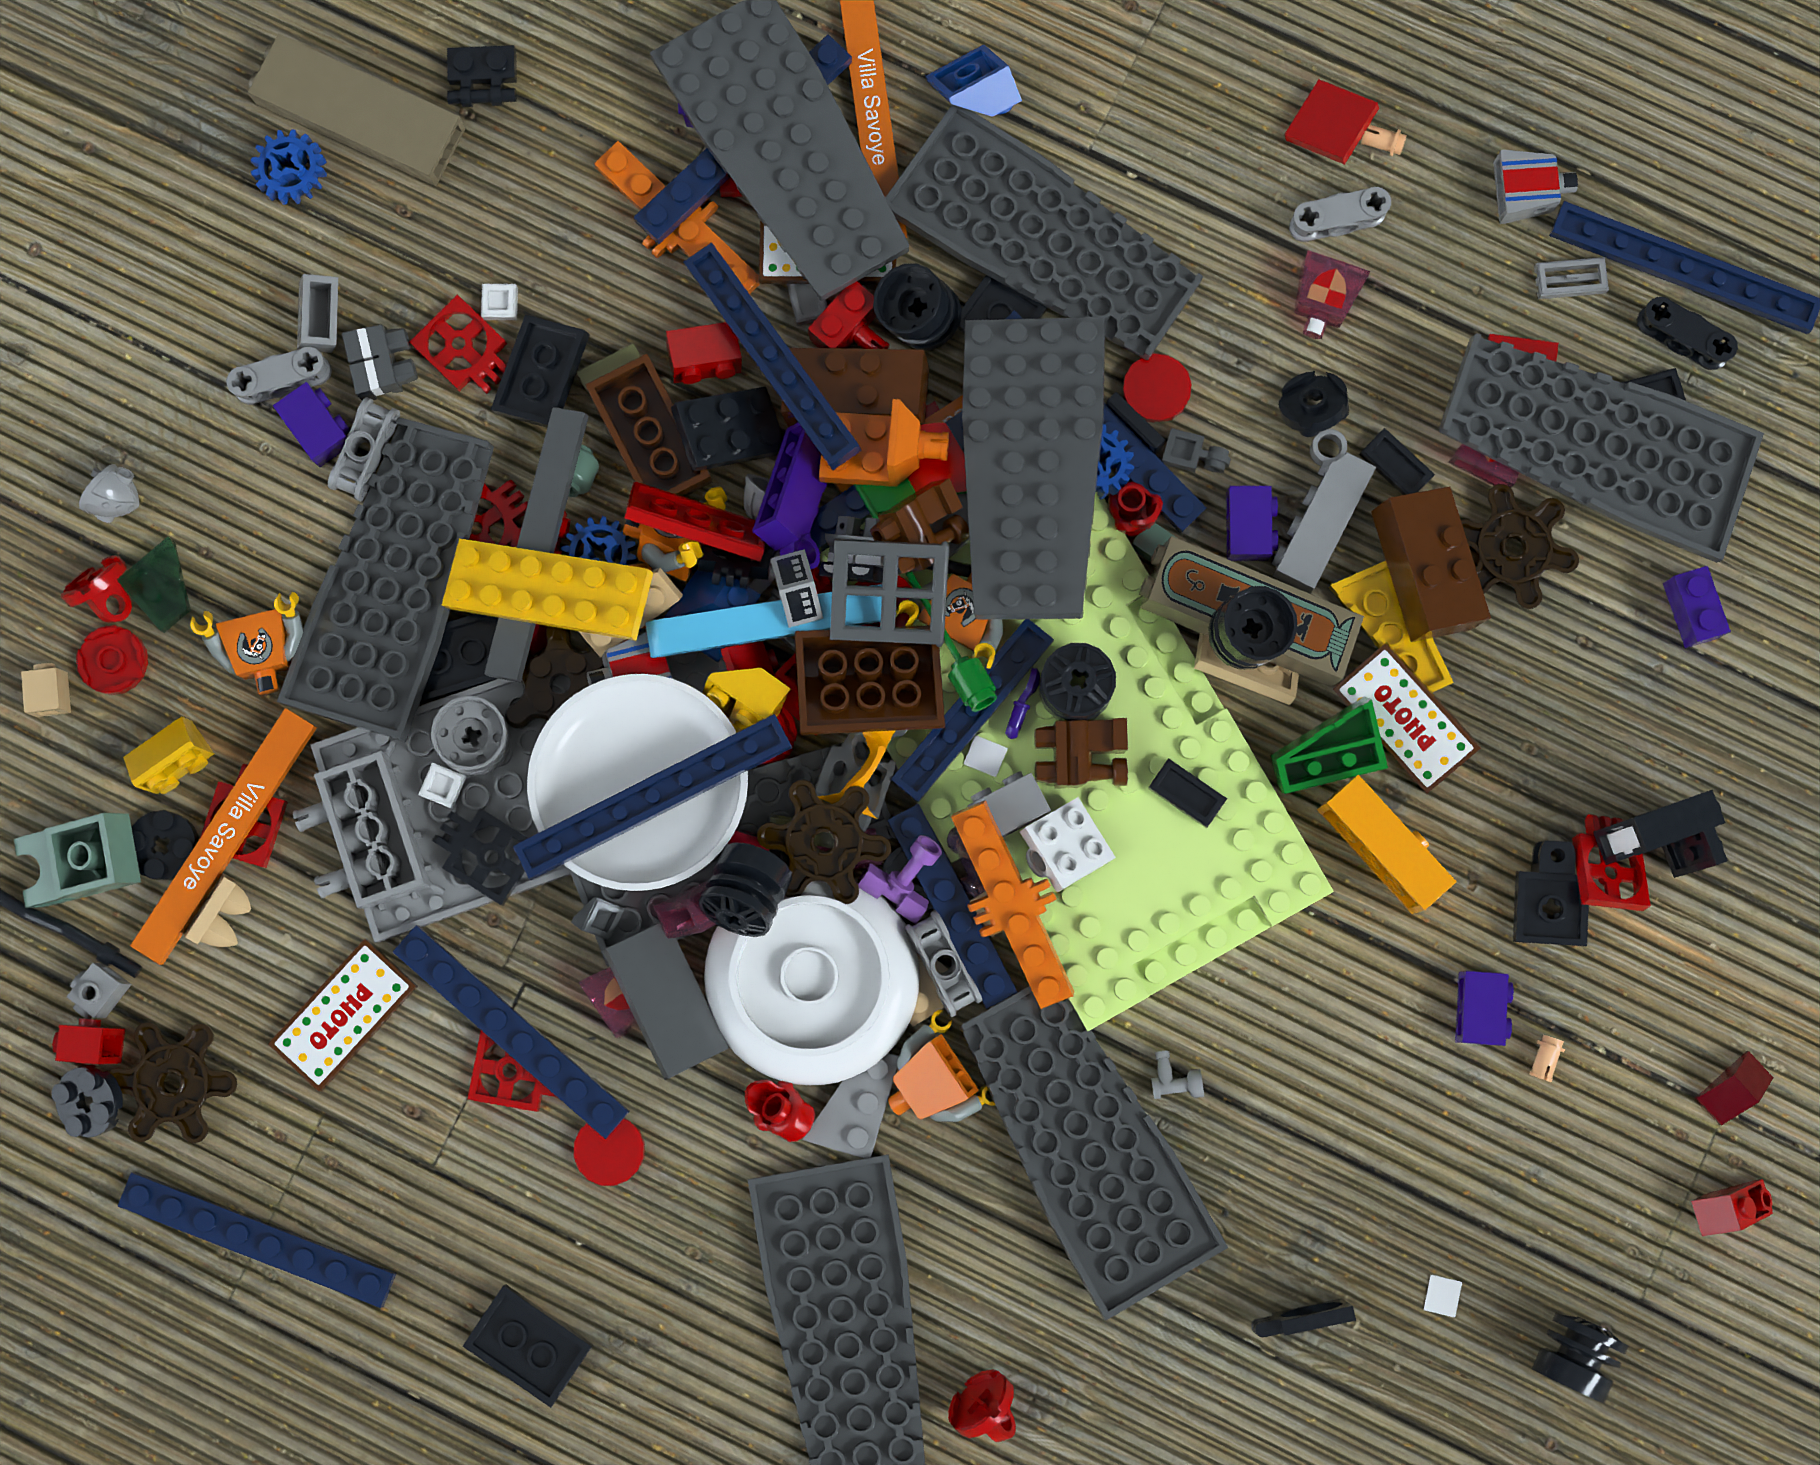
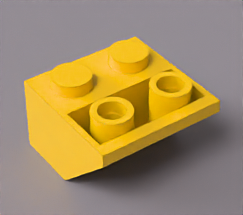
[702,668,790,733]
[123,716,215,794]

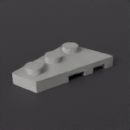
[802,1053,899,1158]

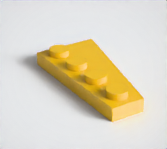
[1328,560,1454,693]

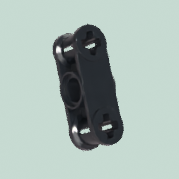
[1636,297,1738,370]

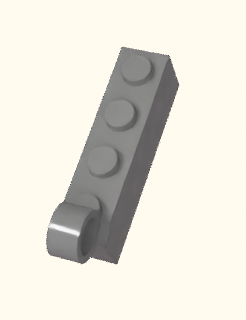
[1271,429,1376,594]

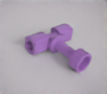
[857,835,942,924]

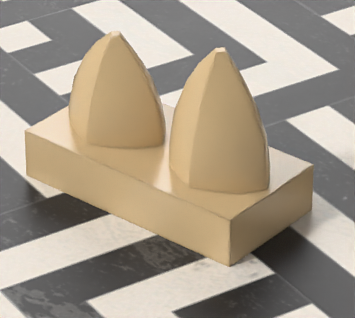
[184,873,251,947]

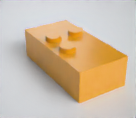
[1316,775,1457,914]

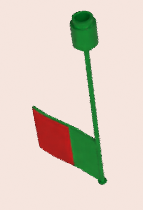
[853,423,997,712]

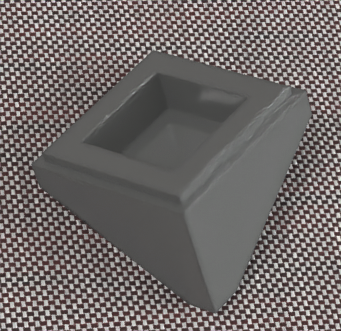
[571,896,625,940]

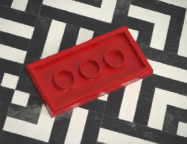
[624,482,765,562]

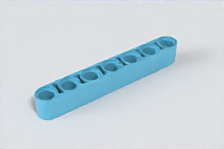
[645,584,882,658]

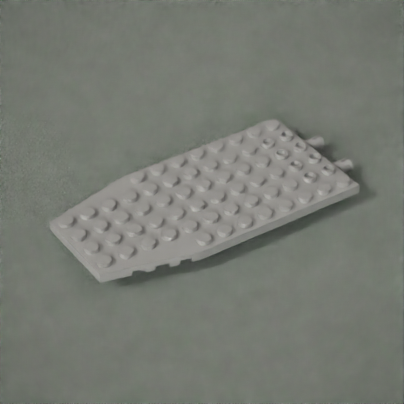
[293,651,757,943]

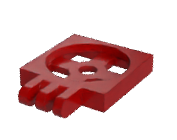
[409,294,507,394]
[469,480,528,546]
[200,763,288,868]
[1572,814,1651,911]
[467,1030,557,1112]

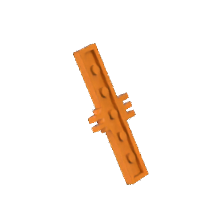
[594,141,760,294]
[951,800,1074,1009]

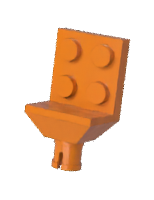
[819,399,949,487]

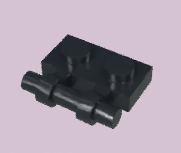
[447,45,517,107]

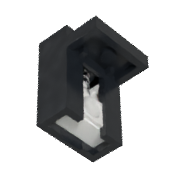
[1593,790,1728,878]

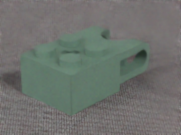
[14,813,141,908]

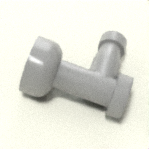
[1151,1051,1204,1099]

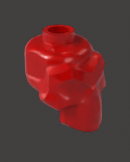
[1107,482,1163,536]
[745,1079,815,1142]

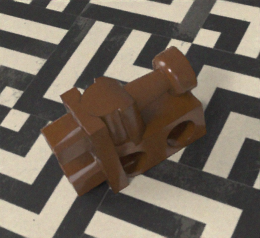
[870,478,969,575]
[1034,718,1128,789]

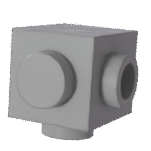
[67,963,132,1019]

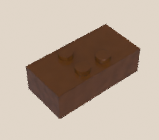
[781,348,929,427]
[585,354,713,497]
[1371,486,1491,642]

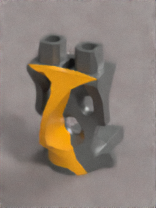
[815,730,908,832]

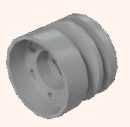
[431,696,512,776]

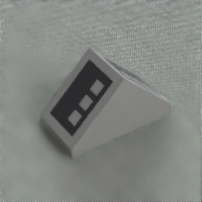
[770,549,823,628]

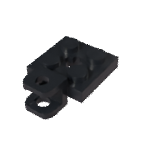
[1513,841,1589,946]

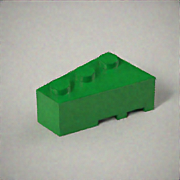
[1270,696,1388,794]

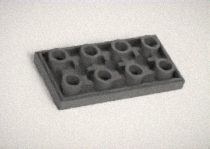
[602,920,729,1080]

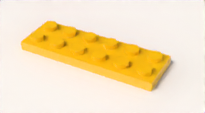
[442,538,653,641]

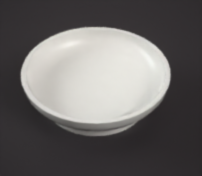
[527,674,748,891]
[704,877,920,1086]

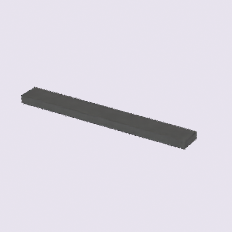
[484,407,589,683]

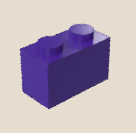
[272,382,351,467]
[1226,486,1278,561]
[1662,566,1731,649]
[1455,971,1514,1046]

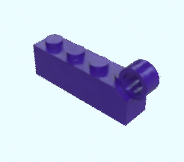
[752,423,827,570]

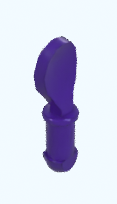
[1005,667,1040,739]

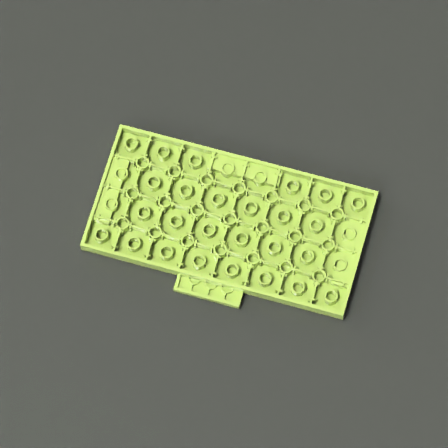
[820,492,1334,1032]

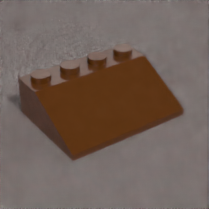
[795,625,945,735]

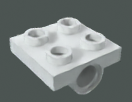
[1019,797,1116,893]

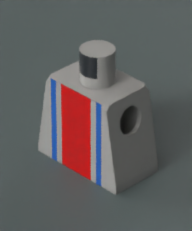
[1493,150,1578,224]
[587,632,672,686]

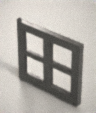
[830,539,949,647]

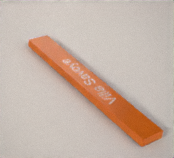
[840,0,907,238]
[130,708,317,965]

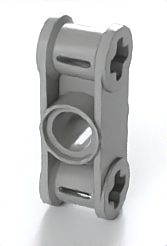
[1289,187,1391,242]
[226,347,332,405]
[328,397,400,501]
[904,910,983,1017]

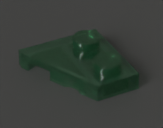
[117,537,191,633]

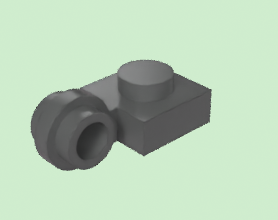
[1162,428,1231,473]

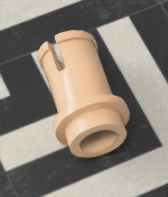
[1361,124,1407,157]
[1529,1034,1565,1082]

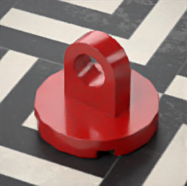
[61,555,132,623]
[948,1369,1016,1442]

